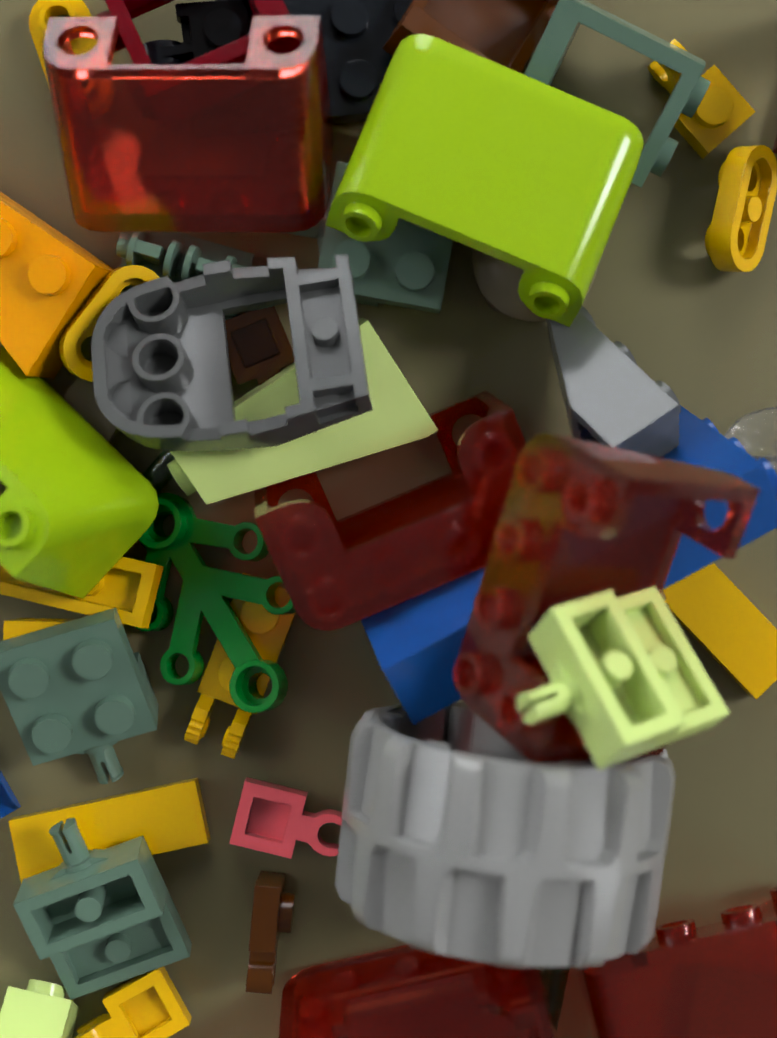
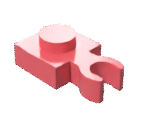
[229,777,342,859]

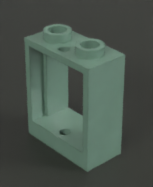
[524,0,711,188]

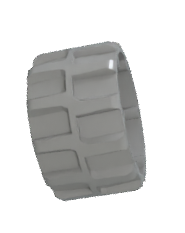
[335,702,676,968]

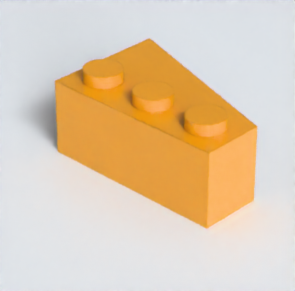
[0,191,114,378]

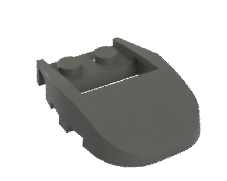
[91,254,373,451]

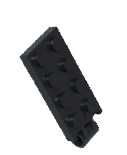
[142,0,412,138]

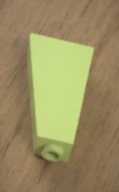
[167,317,438,505]

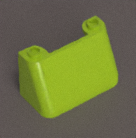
[325,34,644,327]
[0,347,159,599]

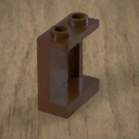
[382,0,559,73]

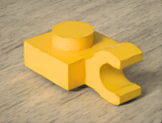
[647,39,755,159]
[74,966,192,1038]

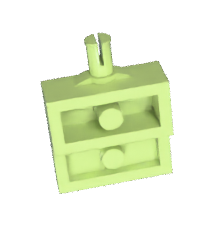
[516,586,730,770]

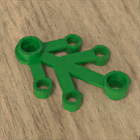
[135,493,305,713]

